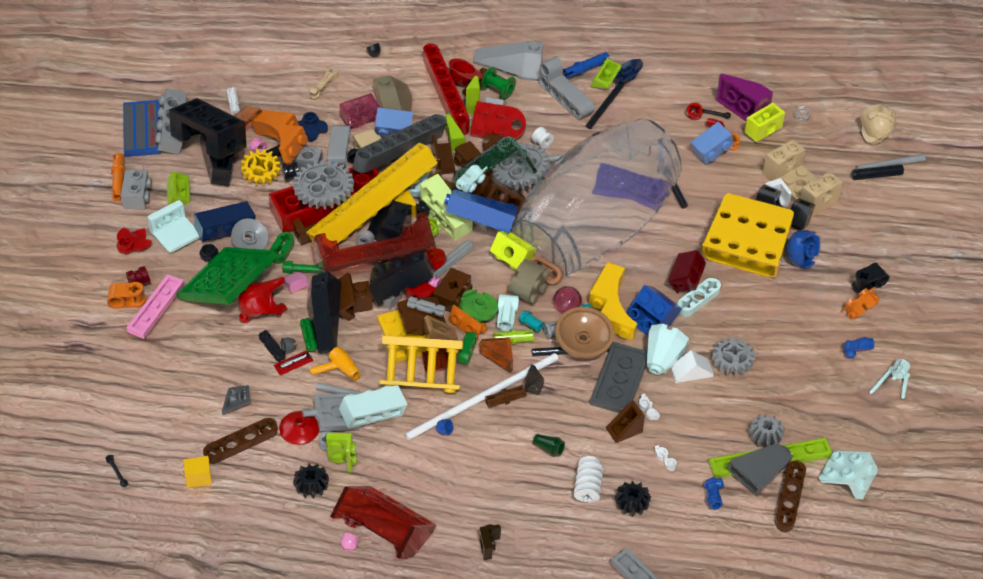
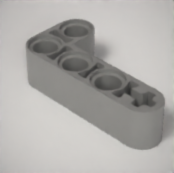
[539,56,595,120]

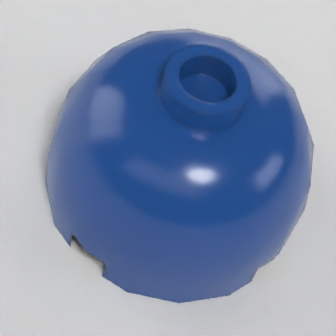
[785,230,820,268]

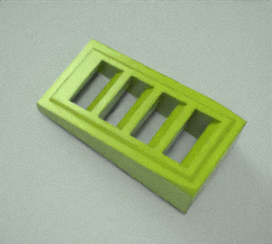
[445,114,466,152]

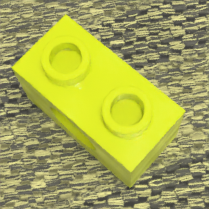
[745,103,785,142]
[490,231,537,270]

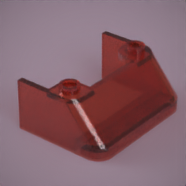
[330,486,436,559]

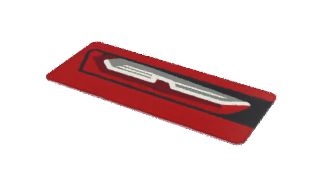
[273,350,314,376]

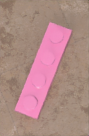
[127,274,185,339]

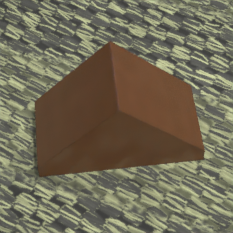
[606,400,645,443]

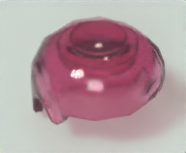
[553,286,582,313]

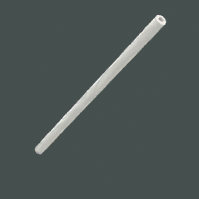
[405,353,558,440]

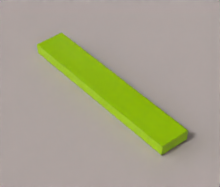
[708,437,833,479]

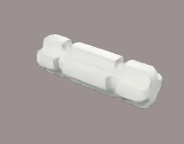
[227,87,240,116]

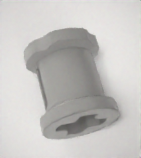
[543,321,557,339]

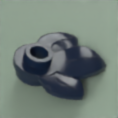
[298,112,328,141]

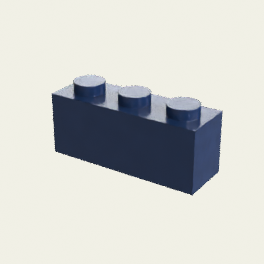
[194,201,256,242]

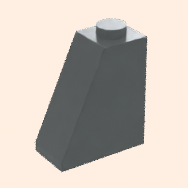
[726,443,793,496]

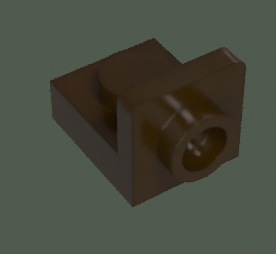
[479,524,501,560]

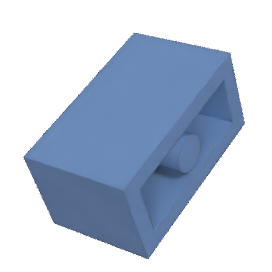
[375,108,413,137]
[690,122,734,165]

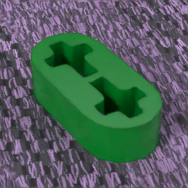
[270,232,294,264]
[458,331,478,365]

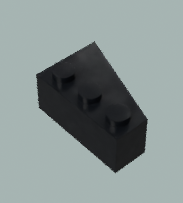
[200,133,235,186]

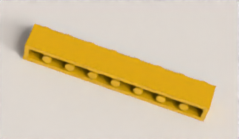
[306,143,438,253]

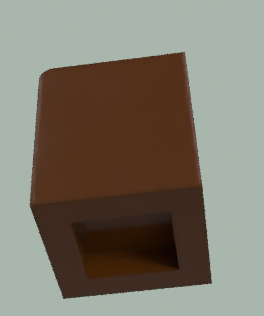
[292,219,314,246]

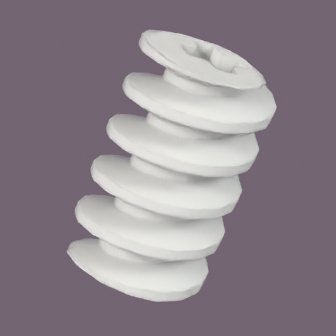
[574,456,604,503]

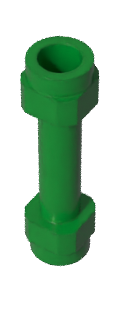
[282,261,329,274]

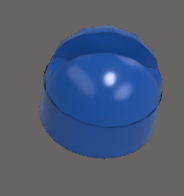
[436,419,453,435]

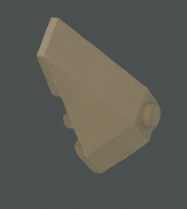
[373,75,412,112]

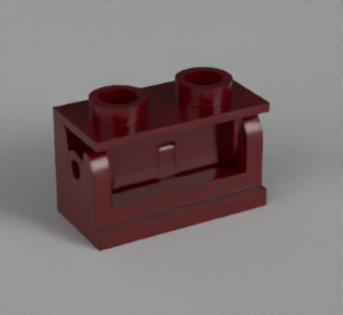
[668,250,706,294]

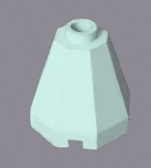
[647,324,689,375]

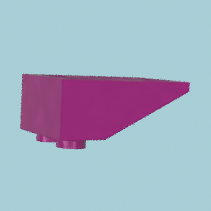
[716,73,773,121]

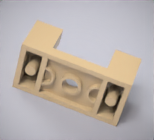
[763,139,843,217]

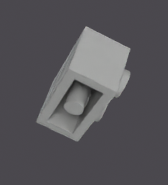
[121,170,152,209]

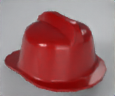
[449,58,483,86]

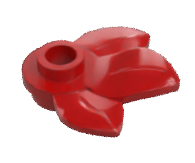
[116,227,152,254]

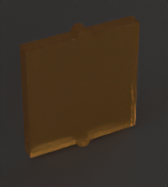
[234,106,262,126]

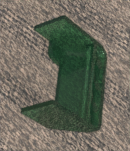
[452,136,537,192]

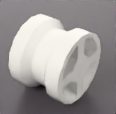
[532,127,554,149]

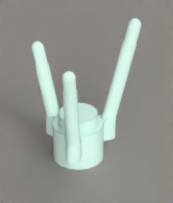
[869,359,910,399]

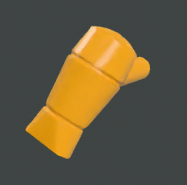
[310,347,361,381]

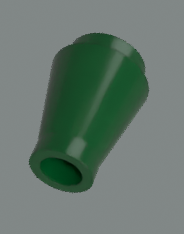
[533,434,565,457]

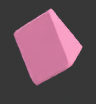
[284,272,308,293]

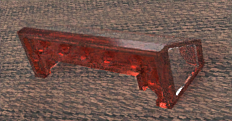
[310,212,436,273]

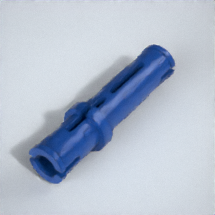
[563,52,610,79]

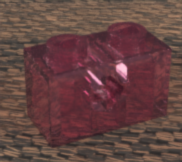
[339,93,380,129]

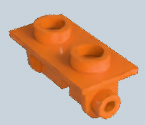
[840,287,879,319]
[448,305,488,341]

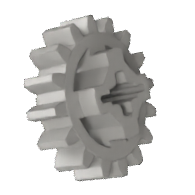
[712,337,755,376]

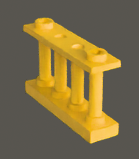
[379,336,464,393]

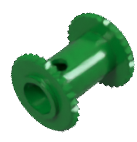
[481,67,516,99]

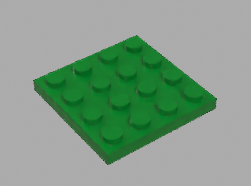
[176,247,277,305]

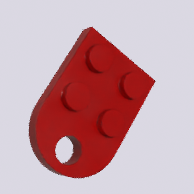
[470,101,526,142]

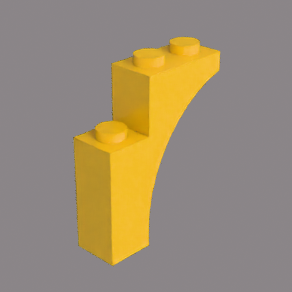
[589,262,637,341]

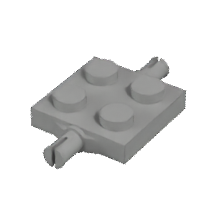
[302,393,360,431]

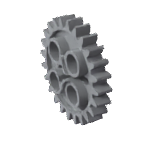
[492,143,551,191]
[293,160,354,210]

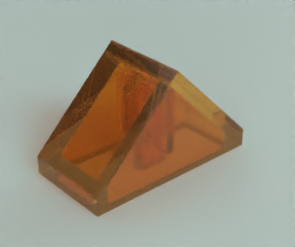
[479,337,513,373]

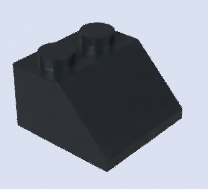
[367,201,412,246]

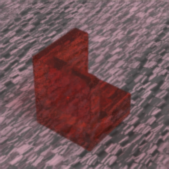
[422,348,448,372]

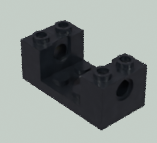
[169,98,246,160]

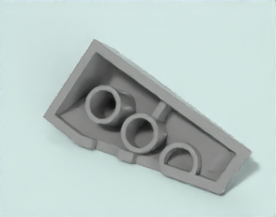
[473,41,543,81]

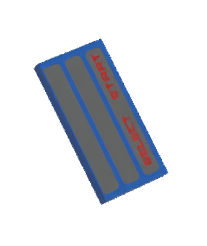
[123,100,161,157]

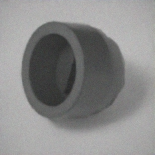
[281,337,297,354]

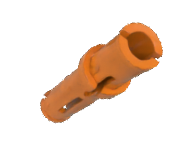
[111,153,126,202]

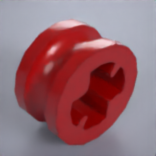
[687,102,703,120]

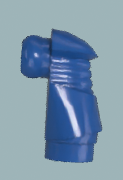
[843,337,874,358]
[704,477,724,510]

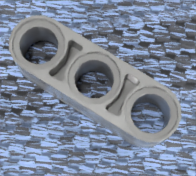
[327,125,351,167]

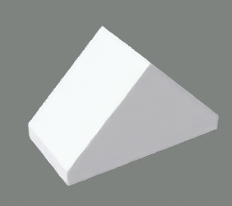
[670,350,714,383]

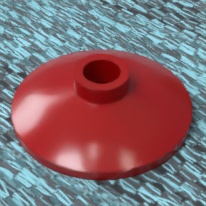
[279,411,320,445]

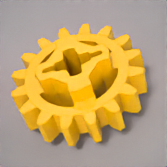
[241,149,280,186]

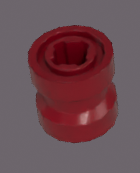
[126,266,151,289]

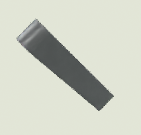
[353,114,447,173]

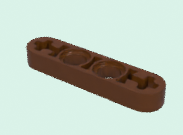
[203,418,278,464]
[775,461,806,532]

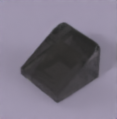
[525,365,544,395]

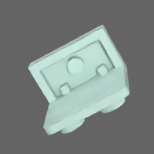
[147,200,200,253]
[819,451,878,500]

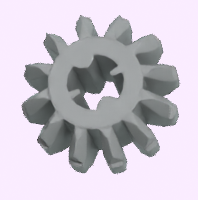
[749,413,784,447]

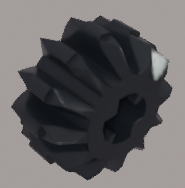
[293,463,329,499]
[615,480,651,517]

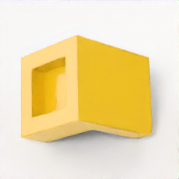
[183,456,212,488]

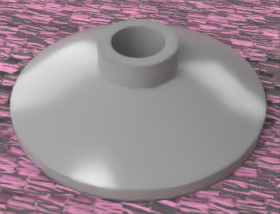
[231,218,268,250]

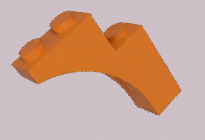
[251,110,309,164]

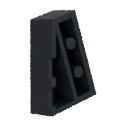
[369,249,434,306]

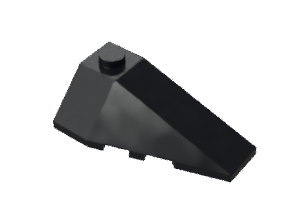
[307,271,342,354]

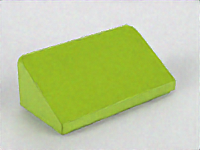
[591,58,622,89]
[466,76,480,114]
[167,171,190,205]

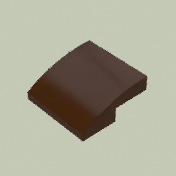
[397,297,446,335]

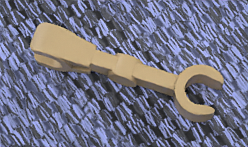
[310,68,338,100]

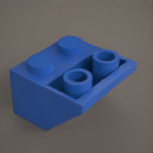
[626,285,682,336]

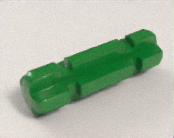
[300,318,317,352]

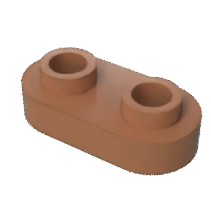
[530,256,564,284]

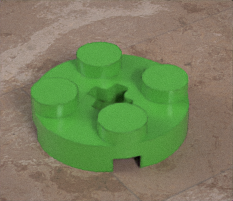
[459,290,498,323]

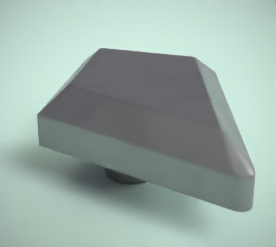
[222,385,251,415]

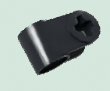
[852,263,890,294]

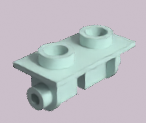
[456,165,488,194]

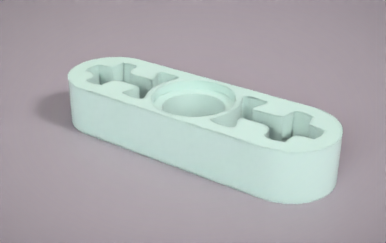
[677,278,721,317]

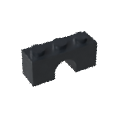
[756,184,815,229]

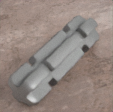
[407,297,445,317]

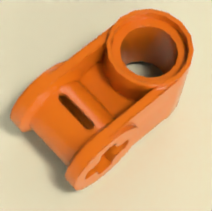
[107,282,146,309]

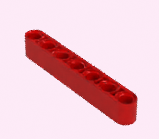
[423,43,470,136]

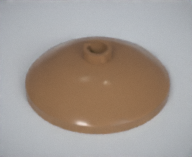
[555,307,614,359]

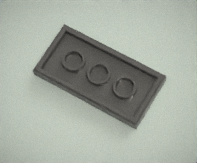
[590,342,648,413]

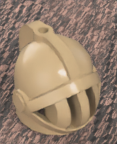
[860,104,896,145]

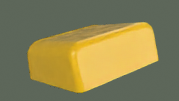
[702,193,794,277]

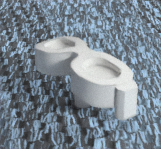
[639,393,660,420]
[655,445,677,471]

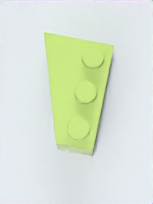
[420,174,473,241]

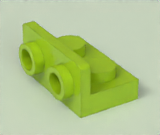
[326,433,357,473]

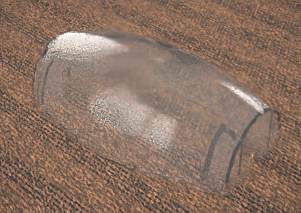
[510,118,682,276]

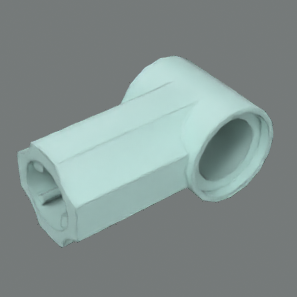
[497,294,519,331]

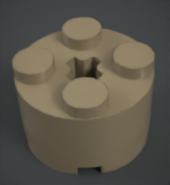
[509,259,551,305]

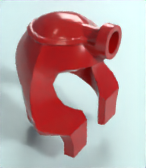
[238,277,287,323]

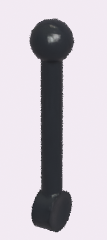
[695,109,731,119]
[105,455,128,487]

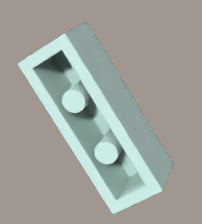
[339,385,408,429]

